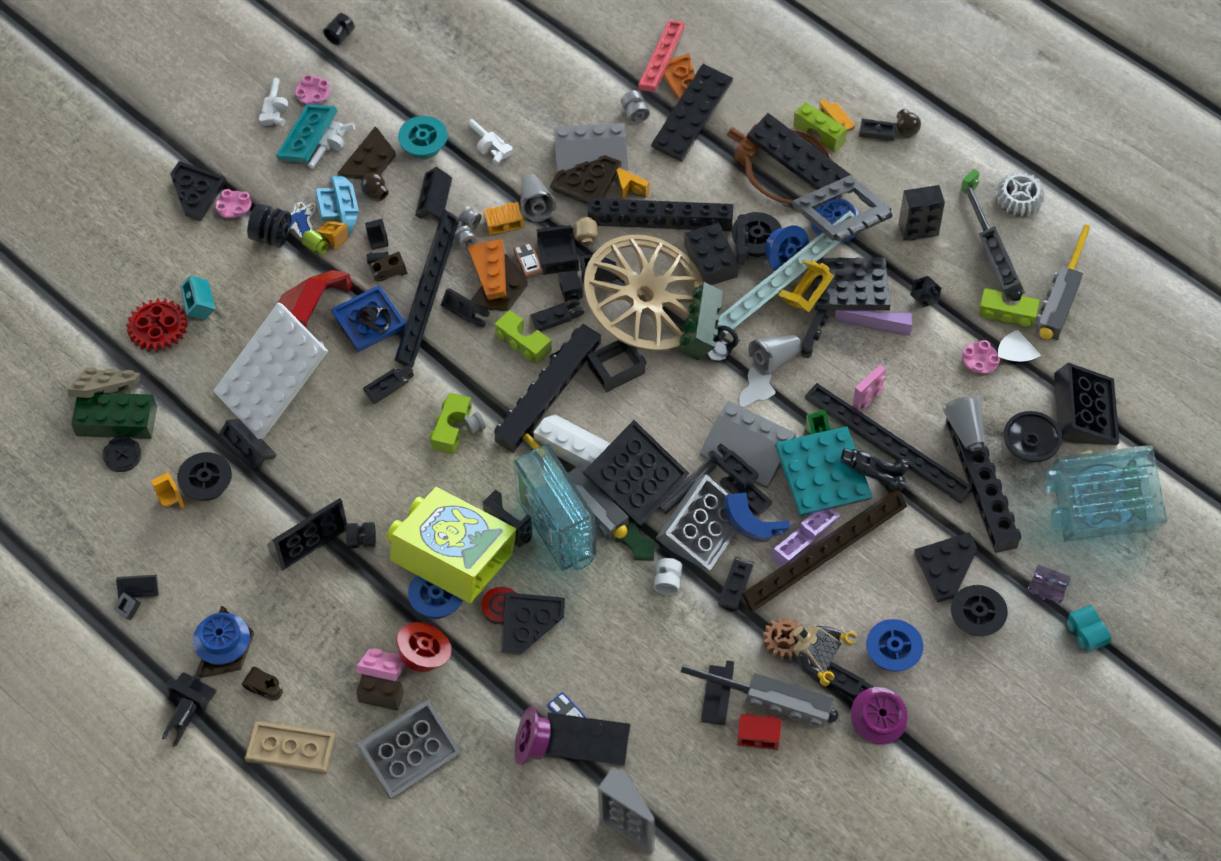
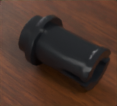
[366,251,389,265]

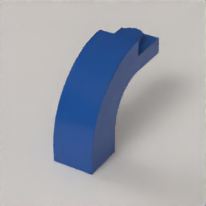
[723,493,790,542]

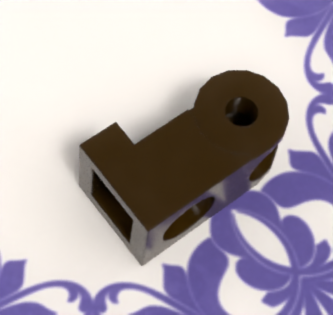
[370,251,408,282]

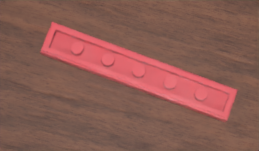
[638,20,685,92]

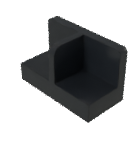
[166,672,216,711]

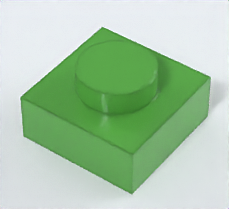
[961,169,980,194]

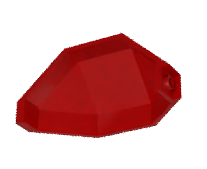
[278,270,352,329]

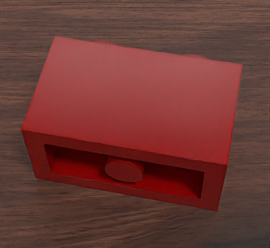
[737,713,782,750]

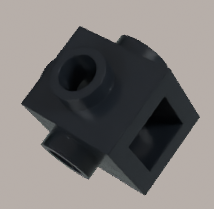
[910,276,942,307]

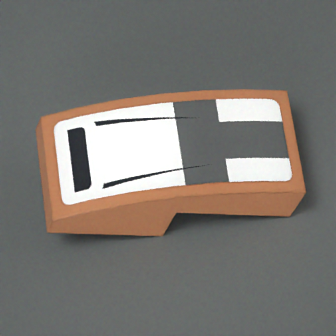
[513,243,543,277]

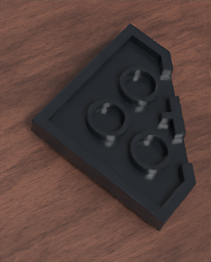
[170,161,227,221]
[914,532,978,603]
[501,592,565,655]

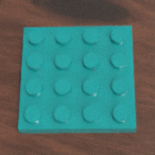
[775,426,873,516]

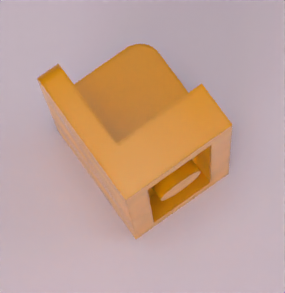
[151,472,185,510]

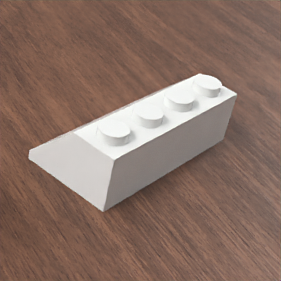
[534,414,610,470]

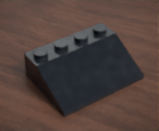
[1054,362,1119,445]
[267,498,347,571]

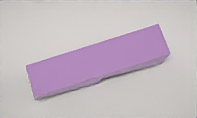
[835,310,912,336]
[771,509,840,567]

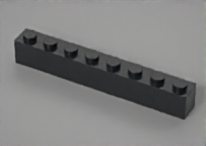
[494,324,601,453]

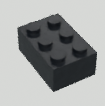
[898,185,945,241]
[684,223,739,285]

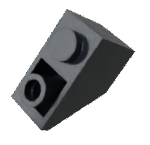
[580,254,619,284]

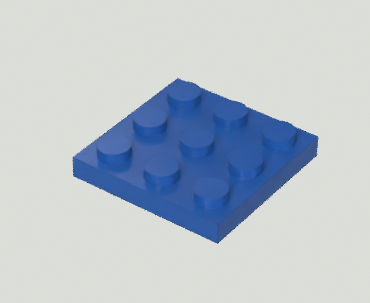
[331,285,406,352]

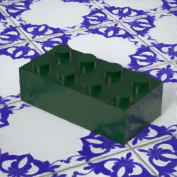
[71,393,157,439]

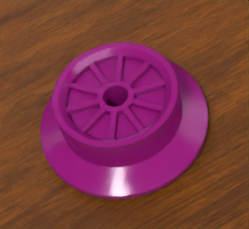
[851,687,908,745]
[515,707,550,765]

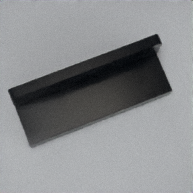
[415,166,452,220]
[218,419,277,471]
[701,660,734,726]

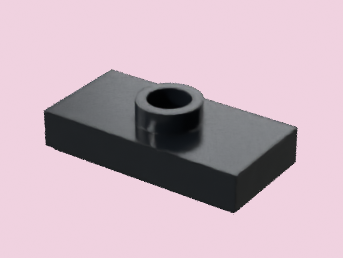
[116,574,159,598]

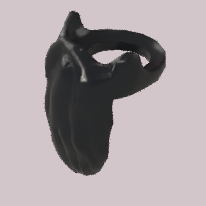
[355,305,391,333]
[707,325,740,361]

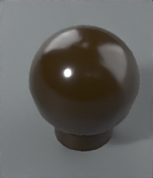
[896,109,921,137]
[361,173,389,201]

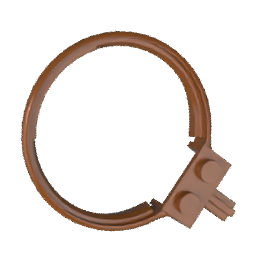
[727,124,832,204]

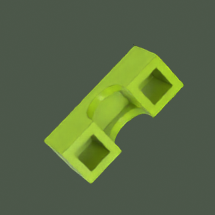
[793,102,847,152]
[978,288,1040,328]
[495,310,552,364]
[429,392,472,454]

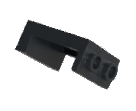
[537,225,579,275]
[482,489,533,548]

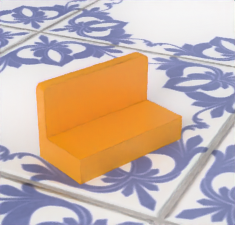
[819,99,855,131]

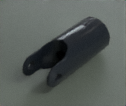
[161,698,198,747]

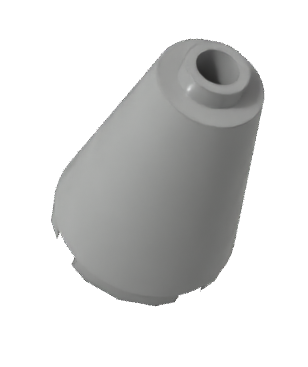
[520,174,556,222]
[748,335,802,375]
[943,395,984,451]

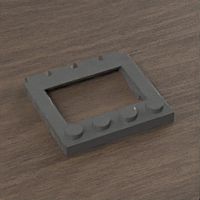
[793,175,893,242]

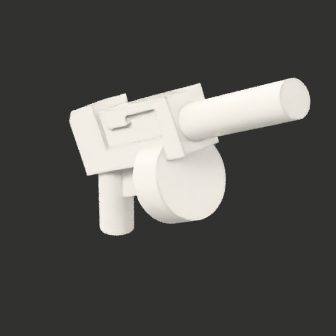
[259,77,288,126]
[468,119,512,165]
[307,121,355,169]

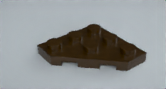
[550,155,622,204]

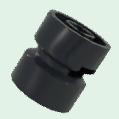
[323,13,355,45]
[346,522,376,549]

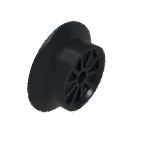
[732,212,782,257]
[177,452,232,501]
[951,585,1008,636]

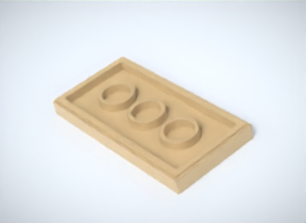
[245,721,336,774]

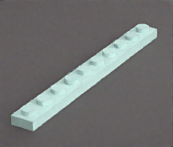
[716,211,855,336]

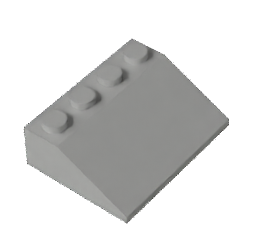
[554,123,628,179]
[700,401,796,488]
[656,475,737,572]
[354,699,461,798]
[598,768,655,854]

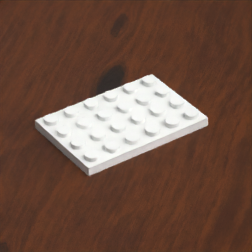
[213,303,328,440]

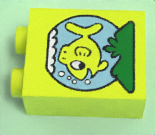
[386,487,516,604]

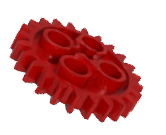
[126,298,188,353]

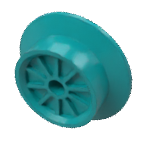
[398,116,448,159]

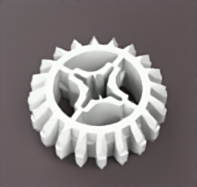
[996,171,1045,217]

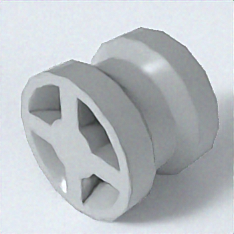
[459,206,482,229]
[454,226,476,249]
[463,411,486,435]

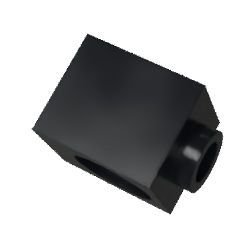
[559,270,582,302]

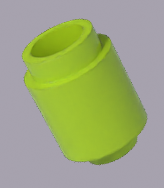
[302,230,329,255]

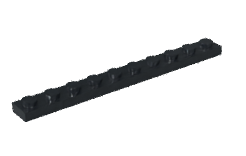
[394,210,459,368]
[805,383,973,503]

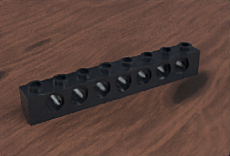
[588,198,733,231]
[945,418,1021,553]

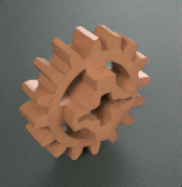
[763,617,803,660]

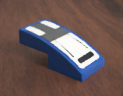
[547,692,585,717]

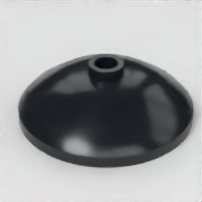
[1003,411,1062,462]

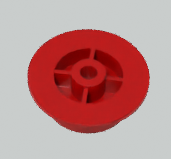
[396,622,452,672]

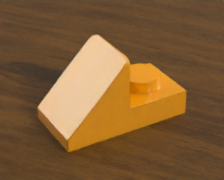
[617,168,650,199]
[316,221,348,250]

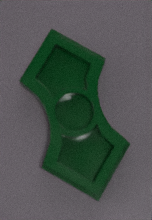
[616,522,655,561]

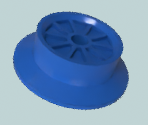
[811,198,860,243]
[765,225,809,271]
[408,575,463,619]
[193,613,250,665]
[866,619,924,672]

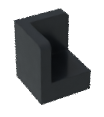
[365,219,389,250]

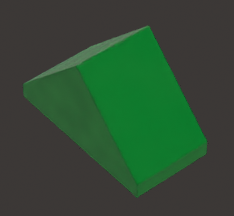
[805,409,830,435]

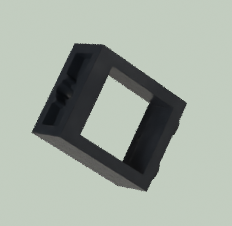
[587,340,647,393]

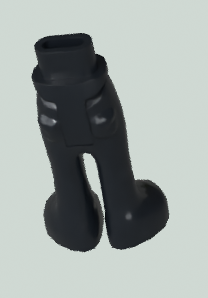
[840,448,909,492]

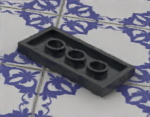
[545,712,631,766]

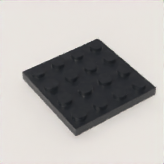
[813,257,891,310]
[582,420,690,528]

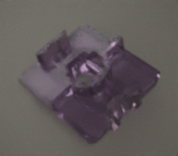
[1028,564,1071,603]

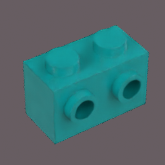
[180,275,215,320]

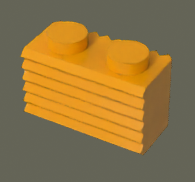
[483,202,524,236]

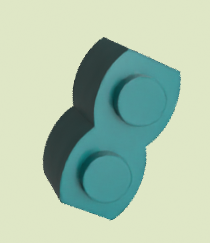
[1067,605,1111,653]

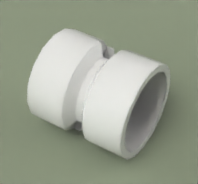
[654,558,682,595]

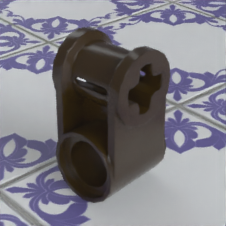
[241,666,283,701]

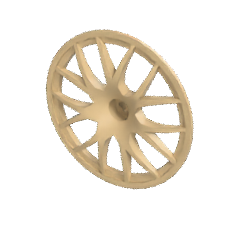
[584,235,704,351]

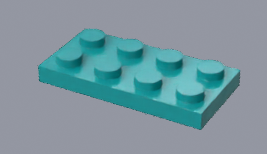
[276,104,338,163]

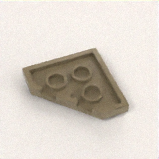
[68,367,140,398]

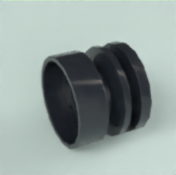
[247,203,292,248]

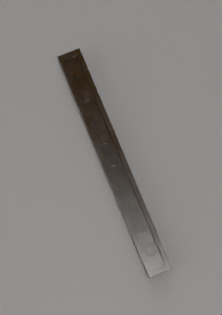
[742,490,907,612]

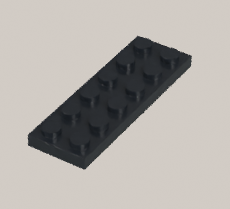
[651,63,733,162]
[746,113,853,190]

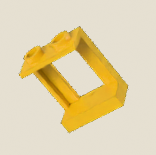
[778,260,834,312]

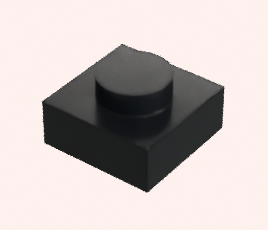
[113,592,141,620]

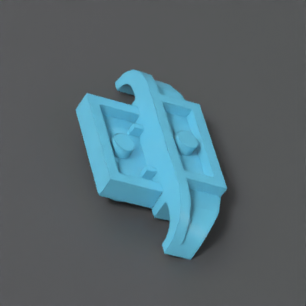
[315,176,359,234]

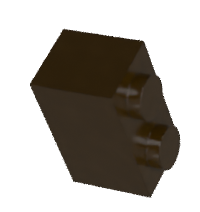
[356,674,404,711]

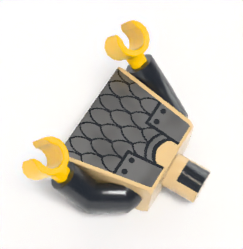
[793,625,857,686]

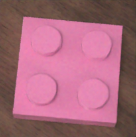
[853,364,886,411]
[356,648,406,681]

